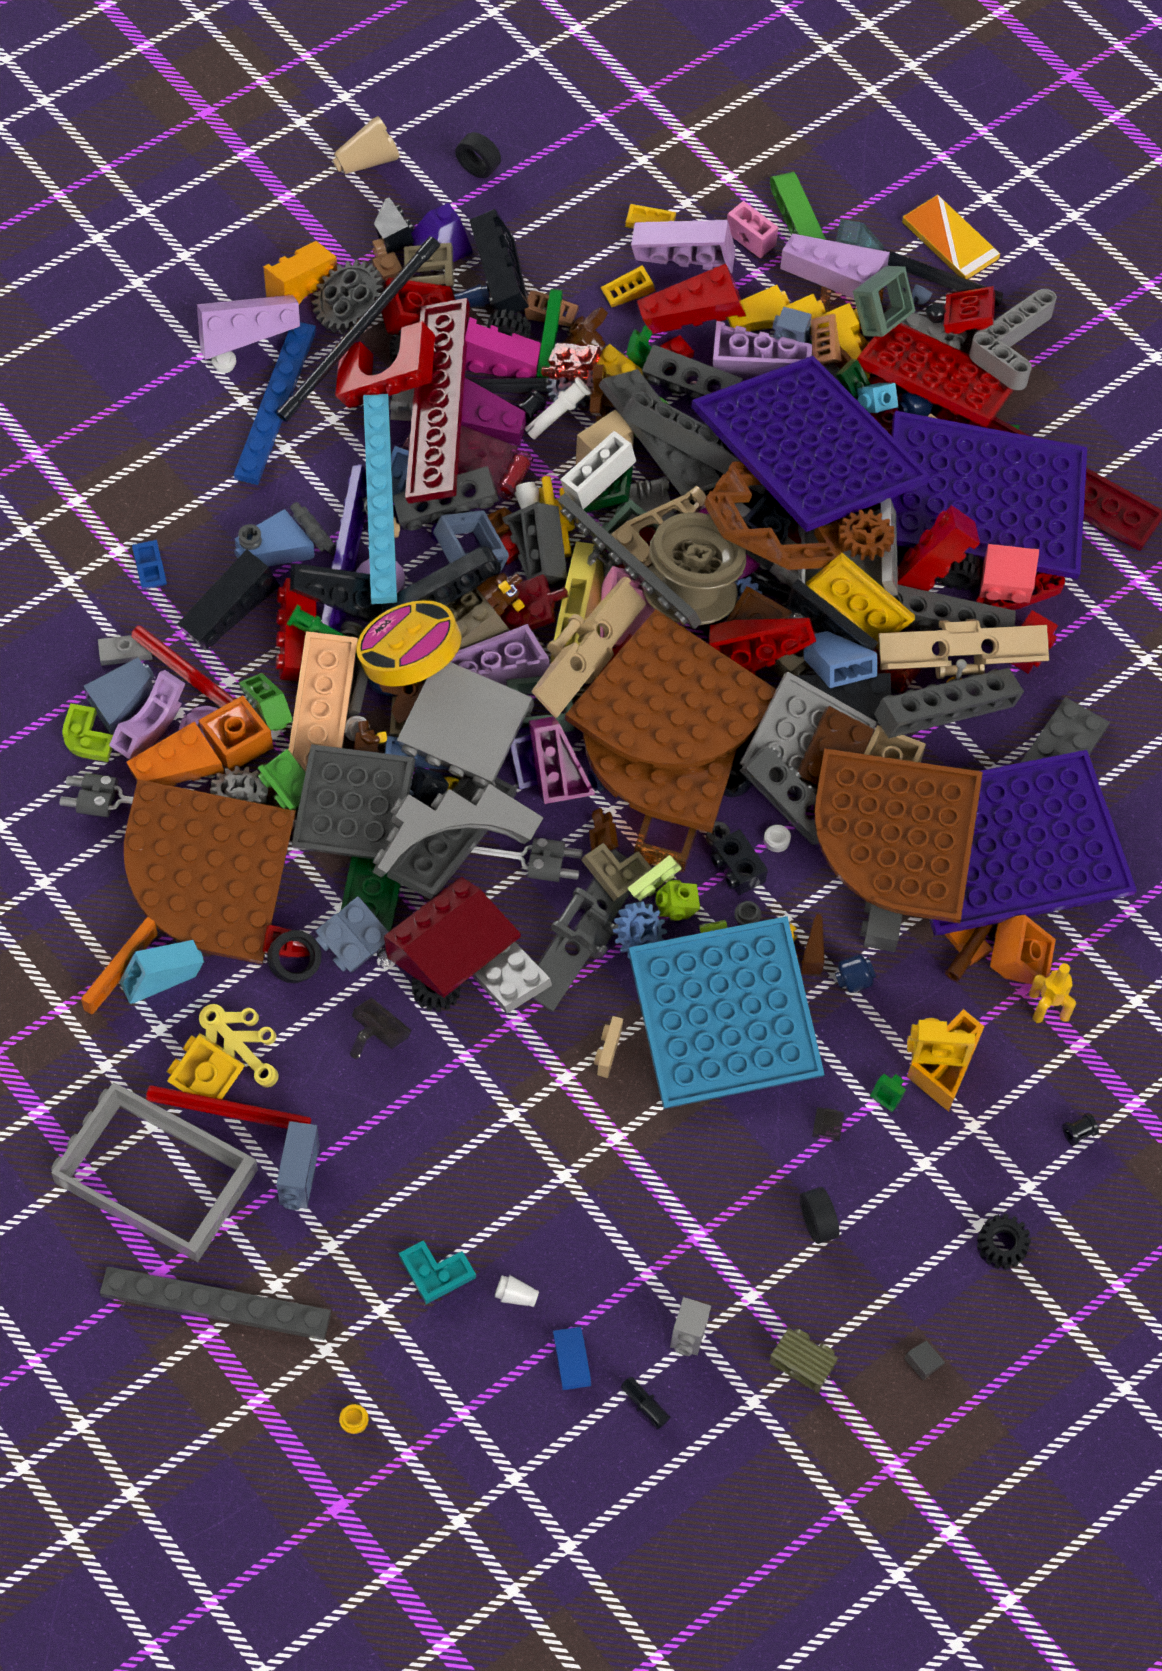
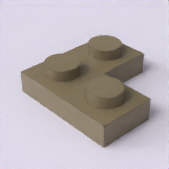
[581,843,652,901]

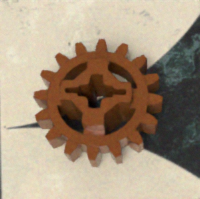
[838,510,895,561]

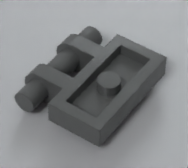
[290,502,336,556]

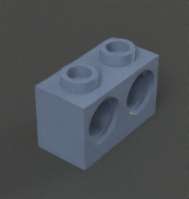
[773,307,811,344]

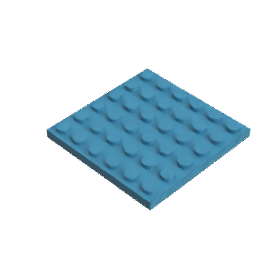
[628,916,825,1109]

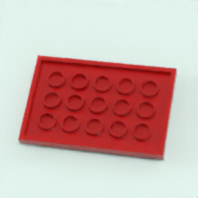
[857,323,1014,428]

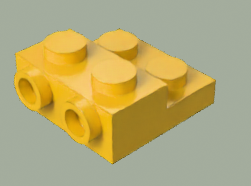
[907,1018,975,1067]
[167,1033,245,1099]

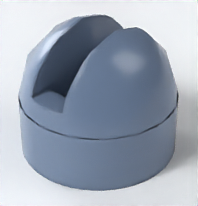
[912,284,932,305]

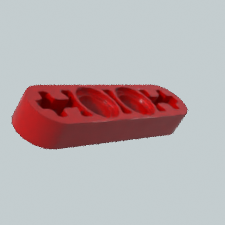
[976,573,1065,610]

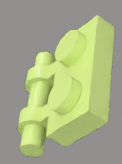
[628,855,682,901]

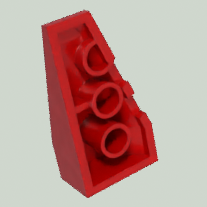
[709,618,816,675]

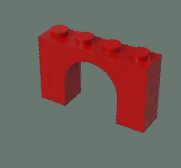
[335,321,435,408]

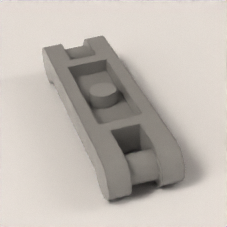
[886,302,968,350]

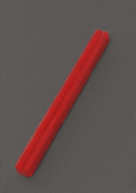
[131,625,235,707]
[146,1085,311,1129]

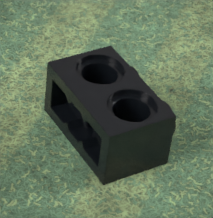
[710,829,768,896]

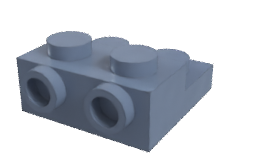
[316,896,389,973]

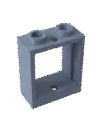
[433,510,509,571]
[276,1121,320,1210]

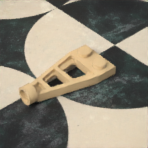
[611,486,707,568]

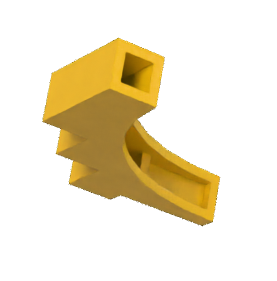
[727,285,870,378]

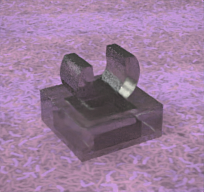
[812,1107,844,1142]

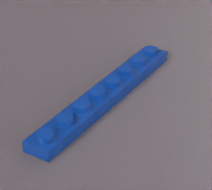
[234,322,316,485]

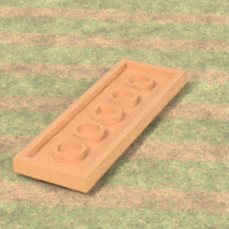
[289,631,358,772]

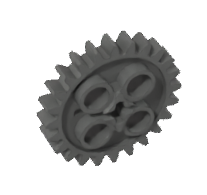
[312,260,386,335]

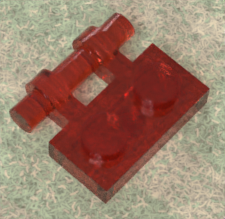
[541,343,602,381]

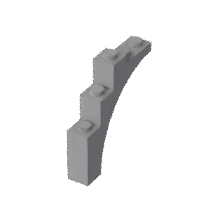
[372,784,543,877]

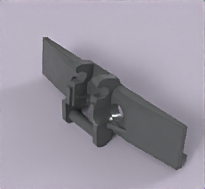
[532,849,630,1012]

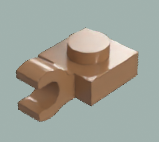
[372,238,403,282]

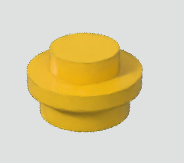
[339,1404,369,1434]

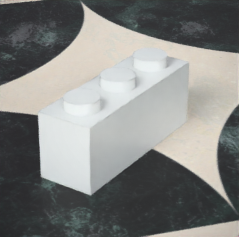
[560,431,636,509]

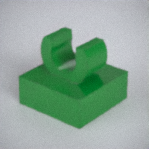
[870,1074,906,1112]

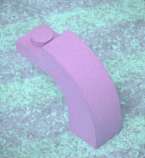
[109,670,185,759]

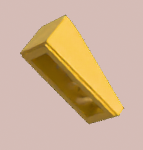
[601,265,655,307]

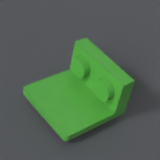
[258,749,306,810]

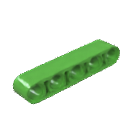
[770,171,826,240]

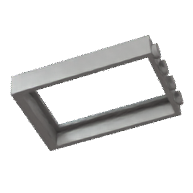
[51,1082,258,1262]

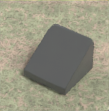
[904,1341,945,1381]

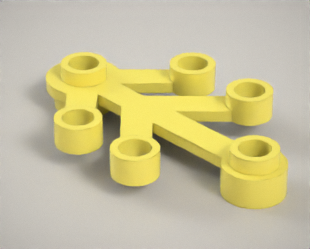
[199,1004,278,1087]

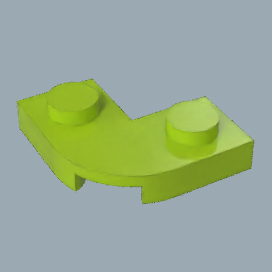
[62,703,113,762]

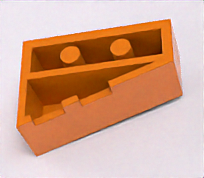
[126,721,225,786]

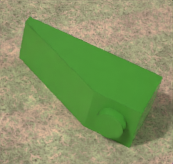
[238,673,293,731]

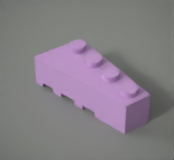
[631,220,736,273]
[780,234,890,299]
[197,295,300,360]
[713,321,812,379]
[450,624,550,686]

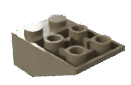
[445,588,510,650]

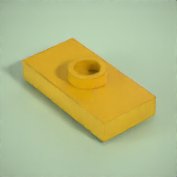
[625,204,676,229]

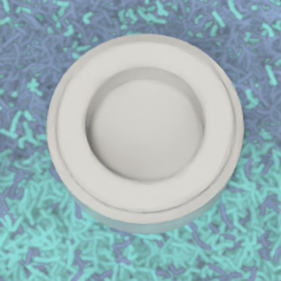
[764,825,791,852]

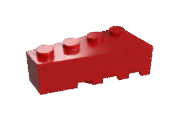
[637,263,746,334]
[897,505,980,591]

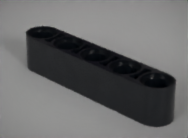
[382,547,501,612]

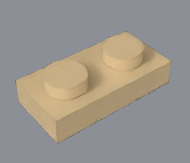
[594,1016,623,1078]

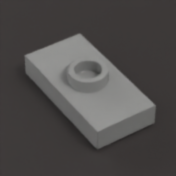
[98,635,152,666]

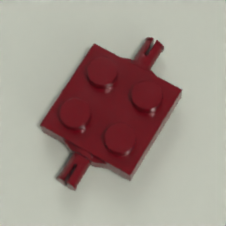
[499,574,569,631]

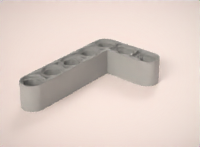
[969,289,1057,390]

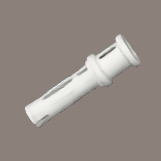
[524,377,592,440]

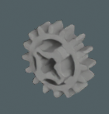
[210,766,268,804]

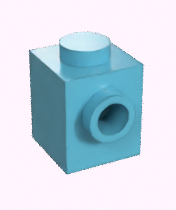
[857,383,898,413]

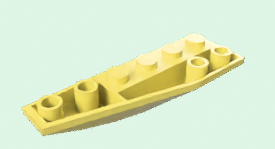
[550,541,604,678]

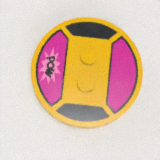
[356,601,462,686]

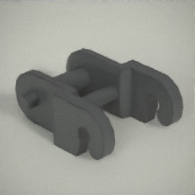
[587,545,615,577]

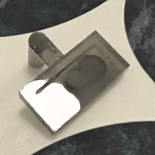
[350,997,412,1059]

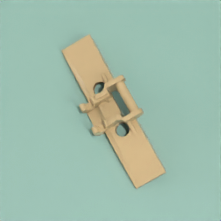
[531,577,647,718]
[878,619,1049,679]

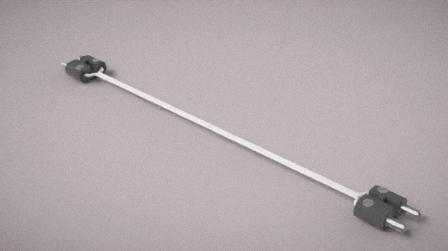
[60,773,583,882]

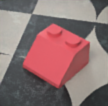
[979,544,1039,603]

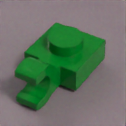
[626,325,652,369]

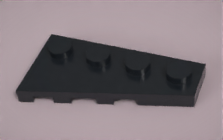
[290,563,384,623]

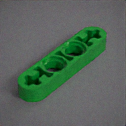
[537,289,563,379]

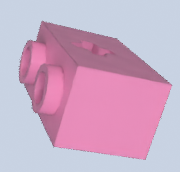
[727,201,779,258]

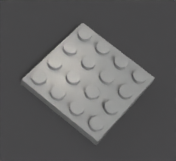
[740,672,877,796]

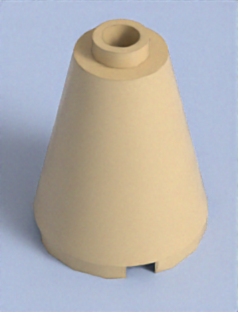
[332,116,400,174]

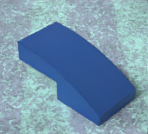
[132,540,167,590]
[553,1327,591,1390]

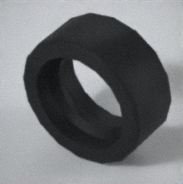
[455,132,501,179]
[267,930,322,983]
[800,1187,840,1244]

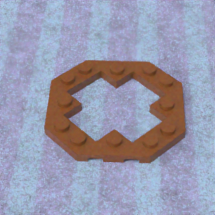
[704,461,856,570]

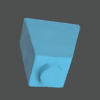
[119,940,204,1004]

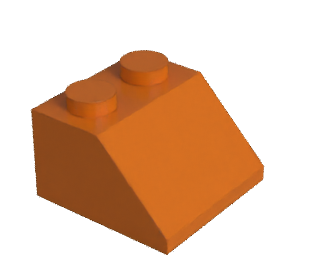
[198,695,273,771]
[990,915,1056,985]

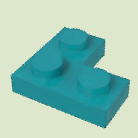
[399,1240,476,1304]

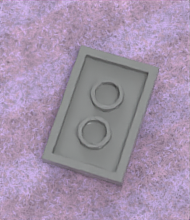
[472,942,552,1013]

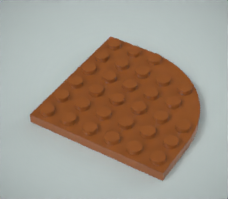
[564,609,777,769]
[583,672,738,833]
[815,748,983,923]
[124,779,296,965]

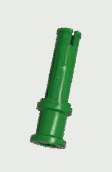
[286,604,358,659]

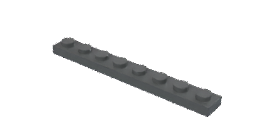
[558,493,702,629]
[100,1266,331,1341]

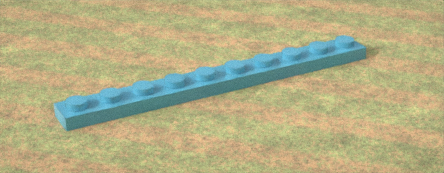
[363,394,397,604]

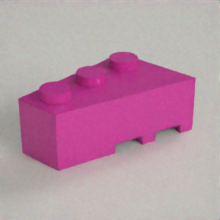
[465,317,541,378]

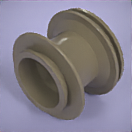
[643,512,746,625]

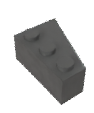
[503,502,567,586]

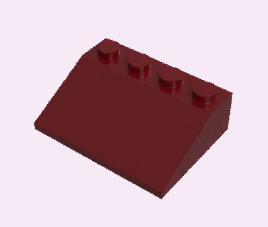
[384,877,521,998]

